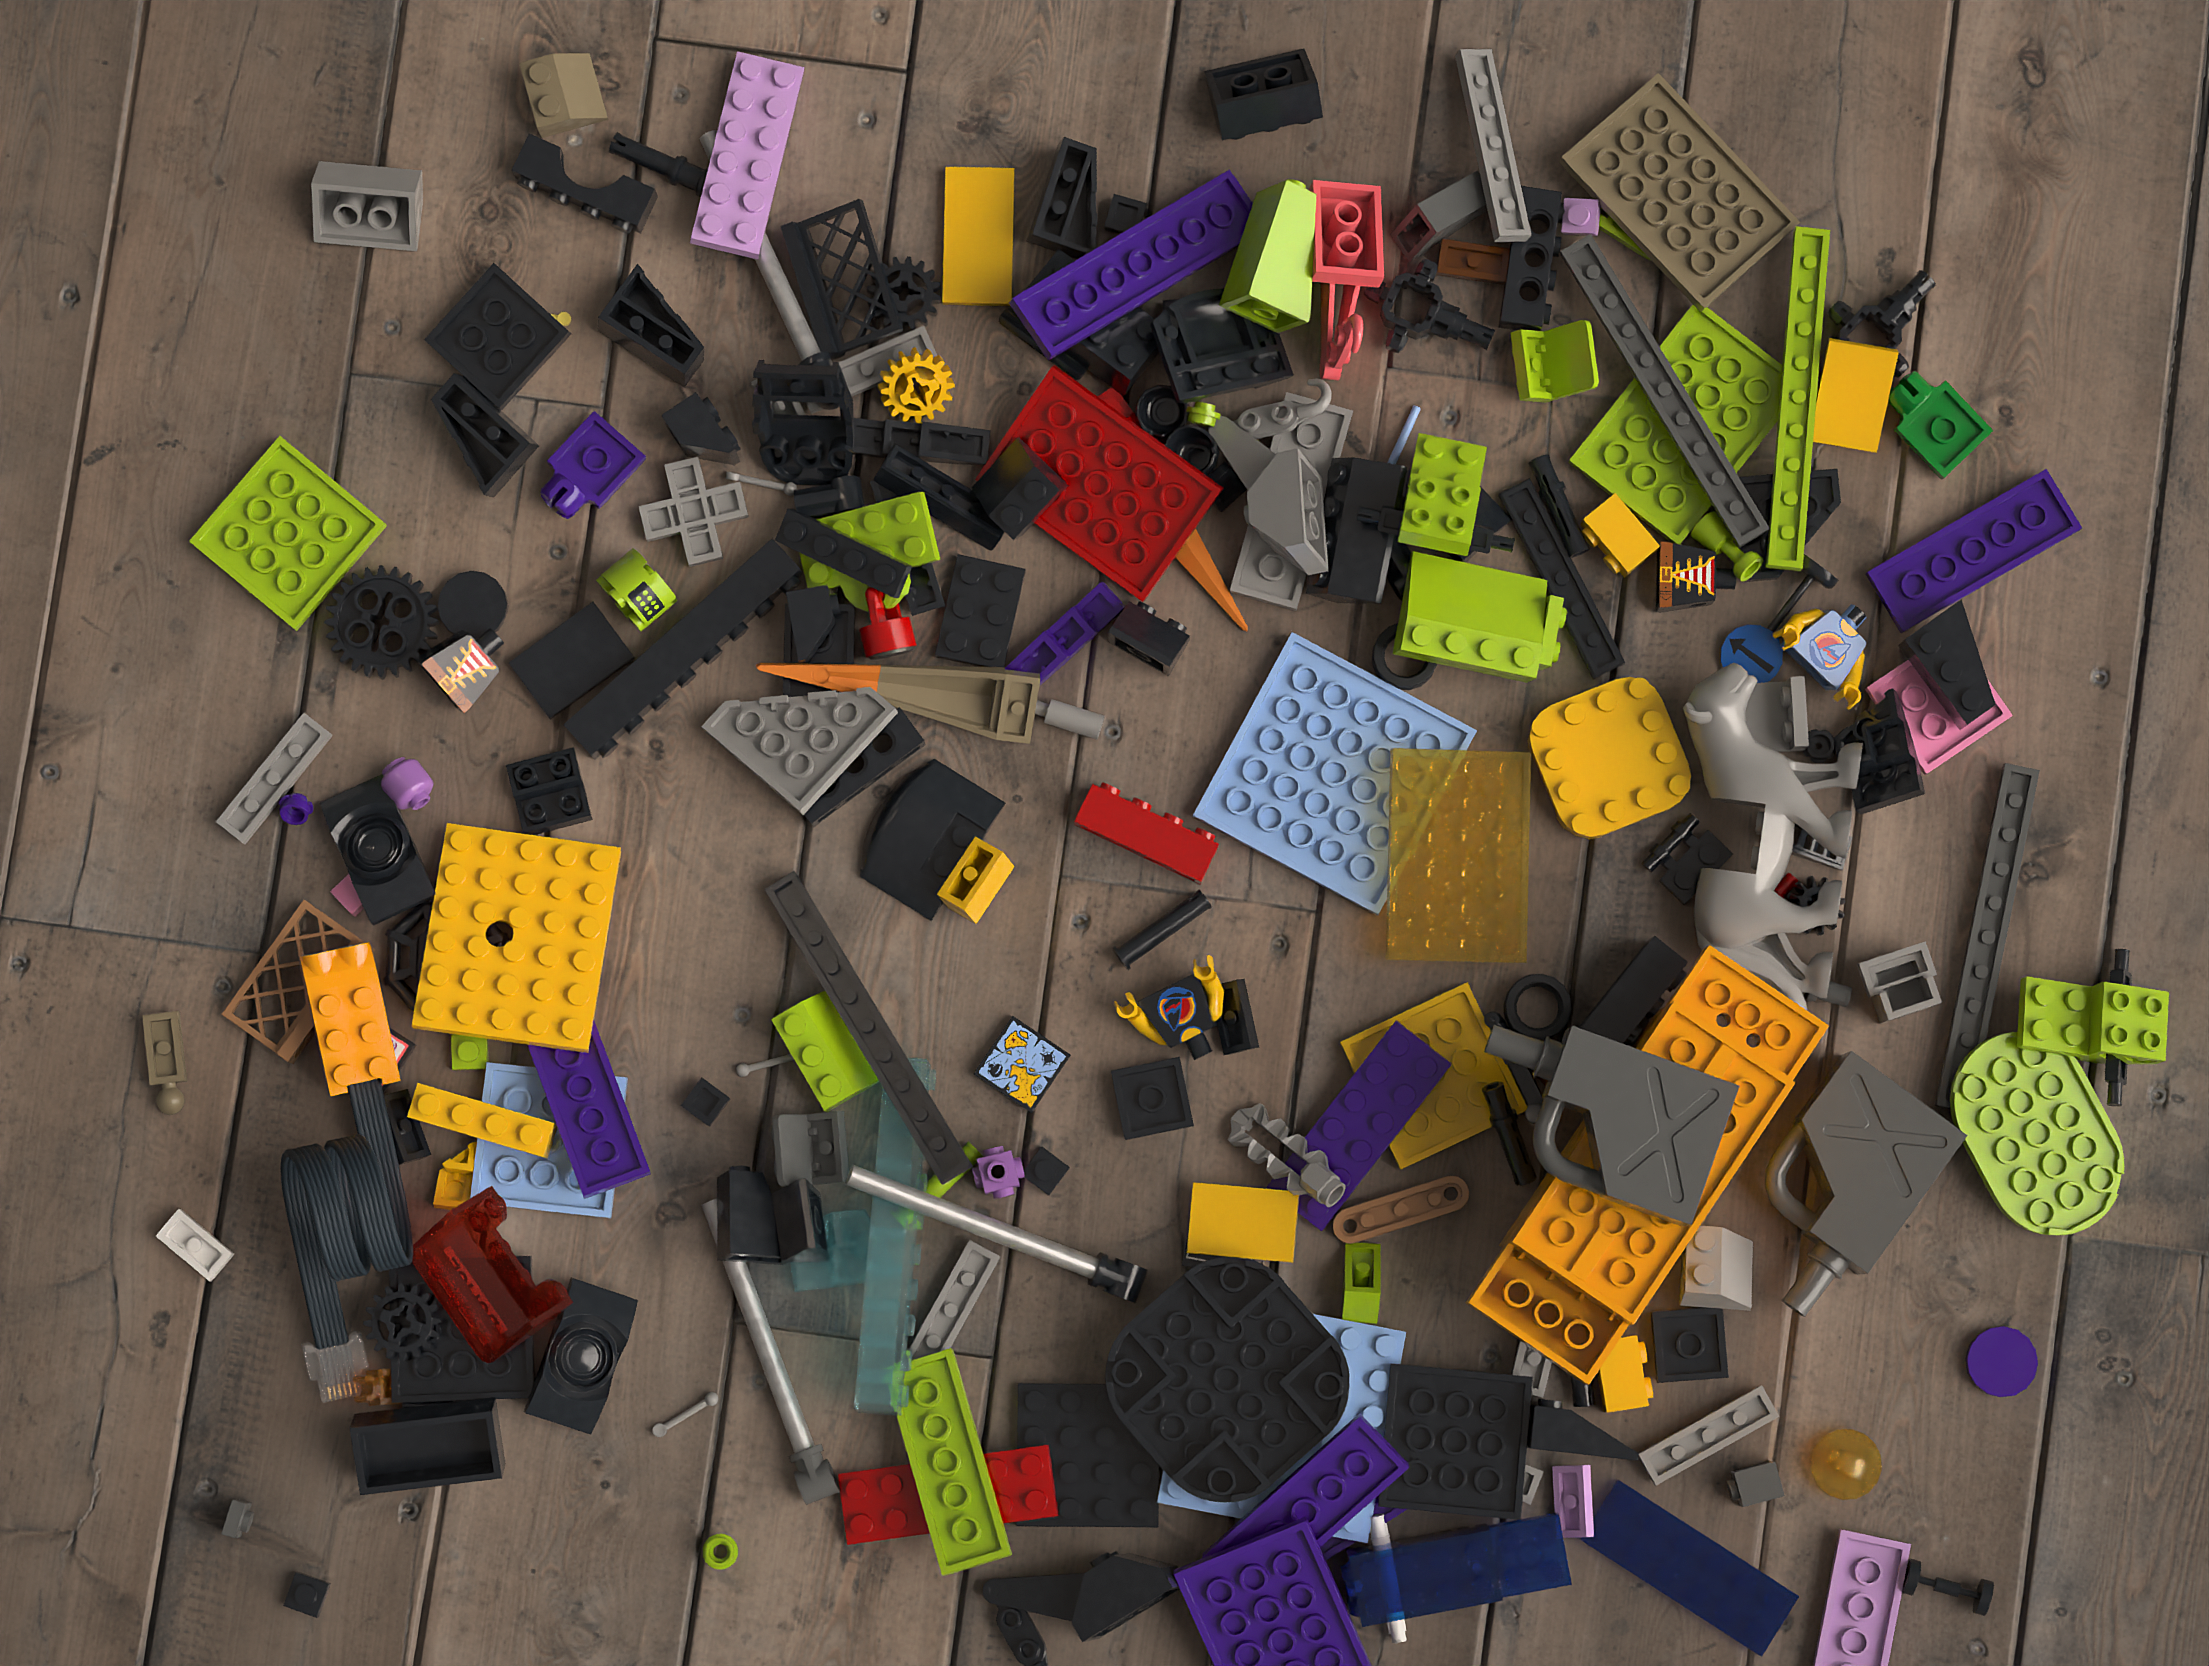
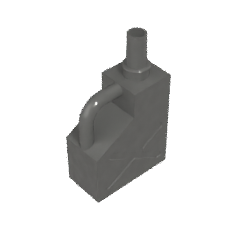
[1484,1025,1739,1227]
[1765,1051,1968,1317]

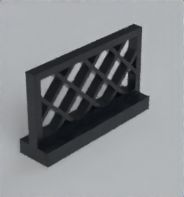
[781,199,903,360]

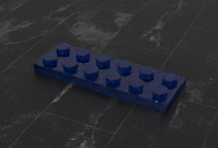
[1580,1479,1799,1657]

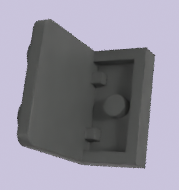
[771,1111,849,1186]

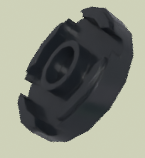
[438,571,509,641]

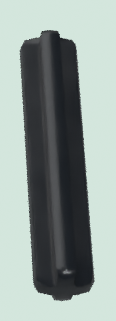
[999,307,1087,380]

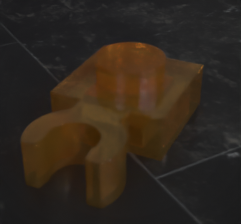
[353,1368,399,1406]

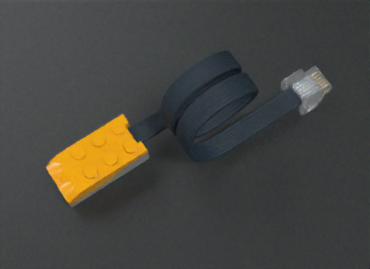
[280,941,413,1403]

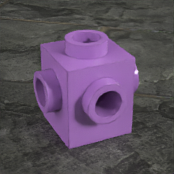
[972,1146,1025,1199]

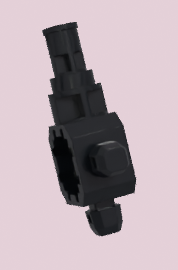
[1364,259,1495,353]
[1828,270,1936,378]

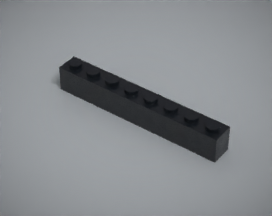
[564,538,802,759]

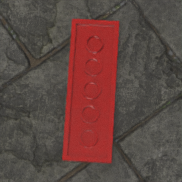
[838,1445,1059,1545]

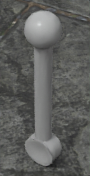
[725,471,797,496]
[736,1054,794,1077]
[653,1392,718,1437]

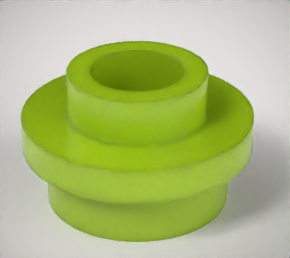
[1186,401,1221,427]
[702,1534,738,1570]

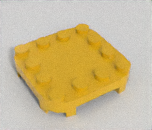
[1527,677,1691,840]

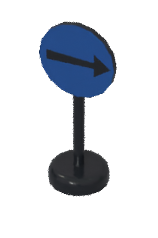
[1720,554,1839,683]

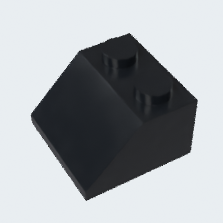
[972,437,1069,540]
[1108,601,1190,676]

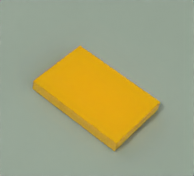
[1813,338,1899,453]
[1187,1182,1299,1263]

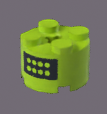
[596,548,678,632]

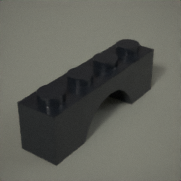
[512,133,658,234]

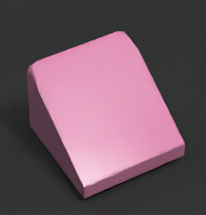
[330,874,364,917]

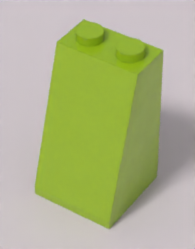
[1219,179,1316,333]

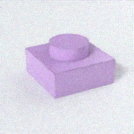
[1561,198,1601,236]

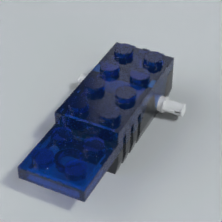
[1340,1512,1572,1643]

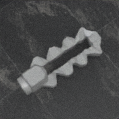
[1228,1103,1346,1207]

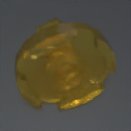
[1810,1429,1882,1500]

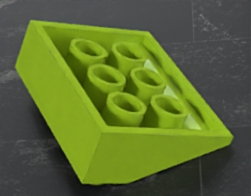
[1392,551,1547,683]

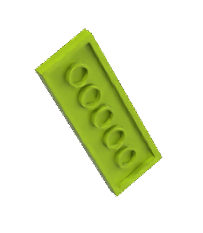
[883,1348,1012,1576]

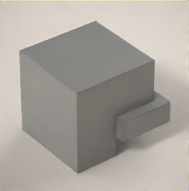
[1857,941,1942,1024]

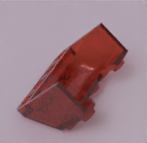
[412,1186,573,1363]

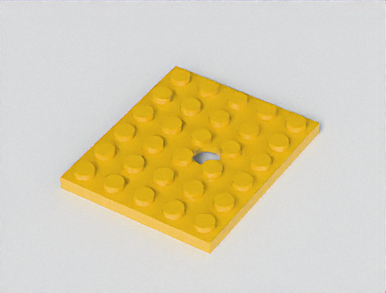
[412,823,621,1053]

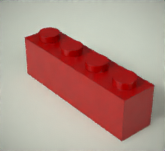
[1074,782,1219,885]

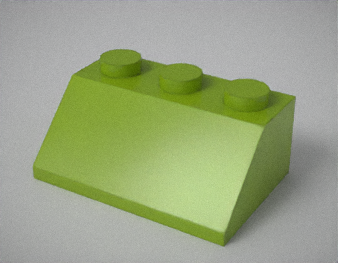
[771,991,880,1112]

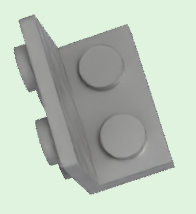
[1745,676,1809,752]

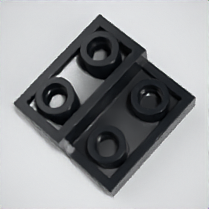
[506,747,593,835]

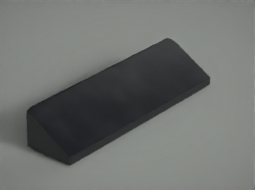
[874,443,1004,551]

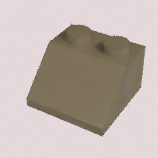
[519,53,608,138]

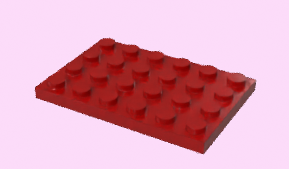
[975,365,1224,602]

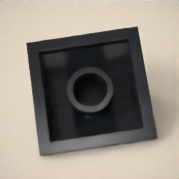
[772,1178,830,1262]

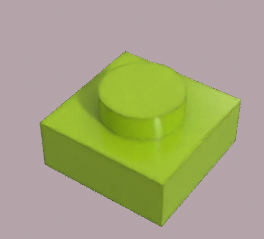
[451,1035,489,1071]

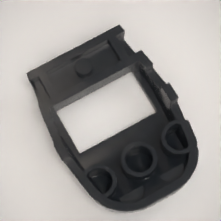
[752,360,854,486]

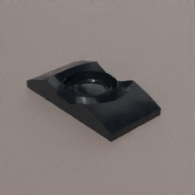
[320,774,436,926]
[524,1277,638,1435]

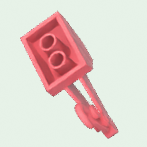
[1309,180,1384,380]

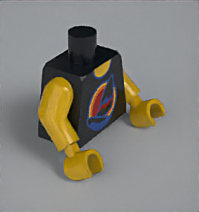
[1114,955,1224,1060]

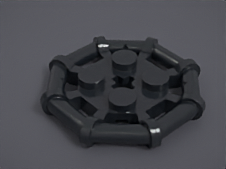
[383,899,509,1013]

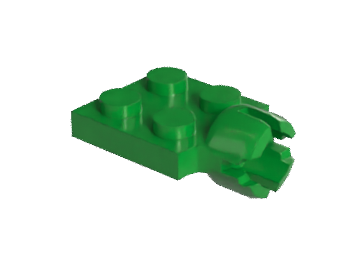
[1888,371,1993,480]

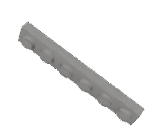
[1455,49,1531,242]

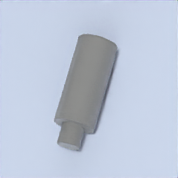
[1035,699,1105,740]

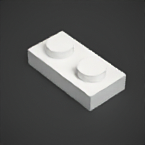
[156,1209,234,1281]

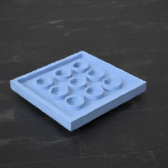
[470,1062,628,1218]

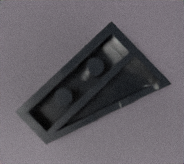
[598,264,704,388]
[431,373,539,497]

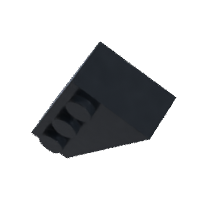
[1026,137,1098,259]
[1898,599,1996,730]

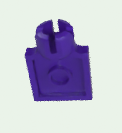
[540,411,646,519]

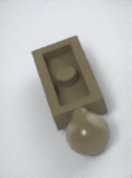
[142,1011,187,1115]

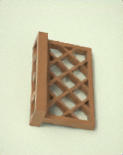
[222,900,376,1064]

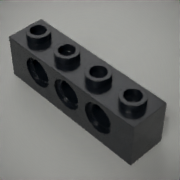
[1498,186,1565,331]
[804,707,926,827]

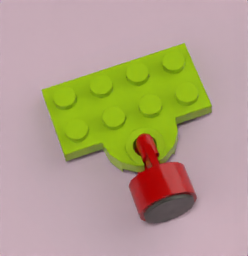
[799,492,941,661]

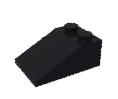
[1527,1399,1639,1461]

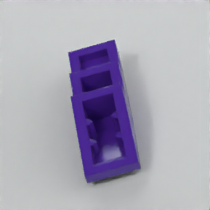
[1005,582,1126,686]

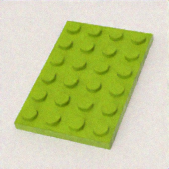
[1568,305,1782,544]

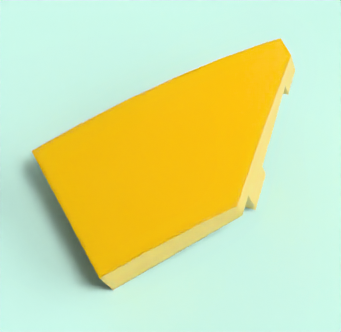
[433,1142,477,1212]

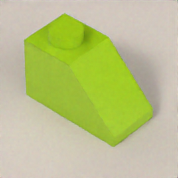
[1342,1242,1381,1324]

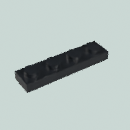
[775,508,912,598]

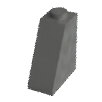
[1390,170,1487,262]

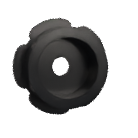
[1802,729,1836,763]

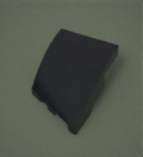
[1834,688,1925,815]

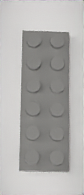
[1229,392,1353,611]

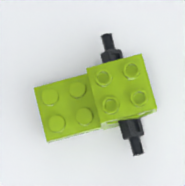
[1356,433,1515,556]
[2017,949,2169,1107]

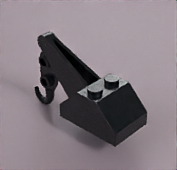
[983,1551,1180,1666]

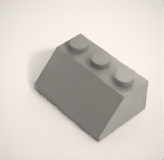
[311,161,423,251]

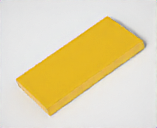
[942,167,1015,306]

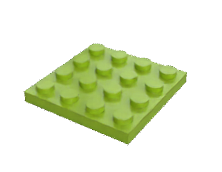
[189,436,387,631]

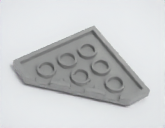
[701,687,898,815]

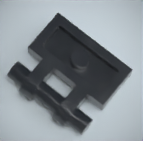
[1642,813,1733,905]

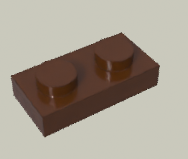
[1436,239,1510,285]

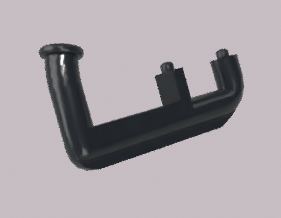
[1484,1011,1543,1124]

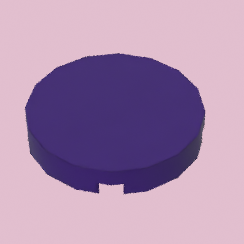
[1965,1326,2038,1397]

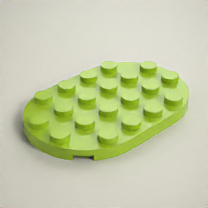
[1950,1032,2125,1235]

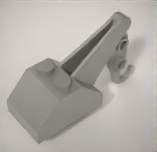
[1209,378,1332,575]

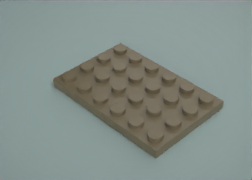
[1559,73,1801,312]

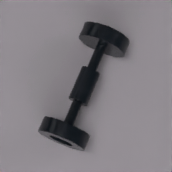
[1902,1558,1994,1616]

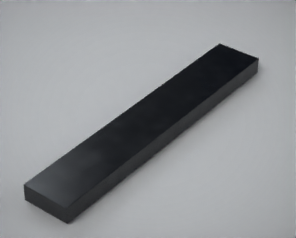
[1498,478,1625,680]

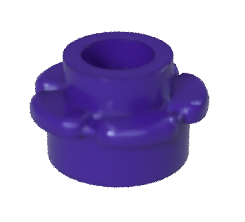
[279,793,313,825]

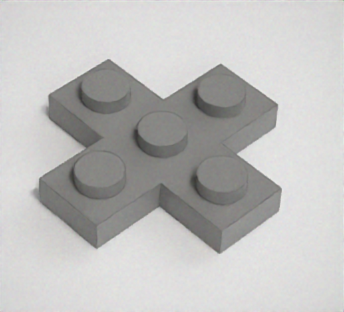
[638,457,749,567]

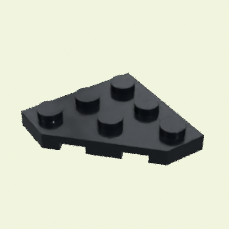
[1739,469,1841,582]

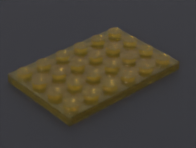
[1386,748,1531,963]

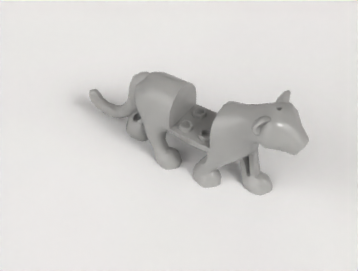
[1683,662,1863,1010]

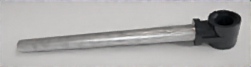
[700,130,839,410]
[846,1165,1148,1303]

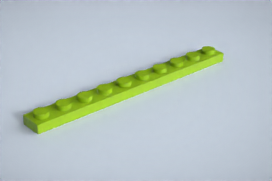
[1766,226,1830,571]

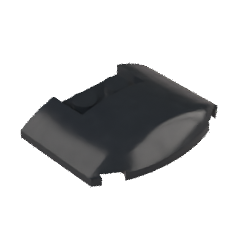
[1150,288,1294,403]
[860,759,1006,922]

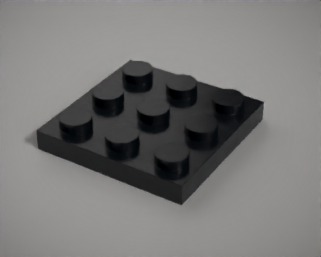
[424,263,572,410]

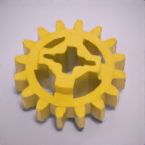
[878,347,955,424]

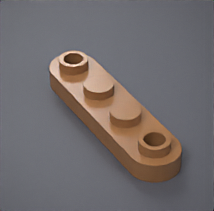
[1332,1176,1469,1244]

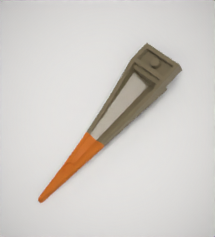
[756,663,1041,744]

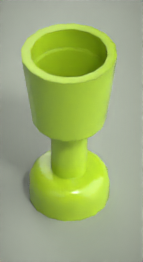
[1691,511,1763,582]

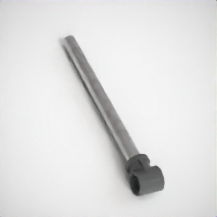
[702,1199,840,1505]

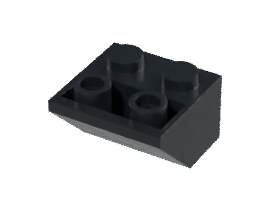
[661,392,741,466]

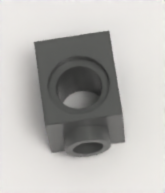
[1726,1461,1785,1507]

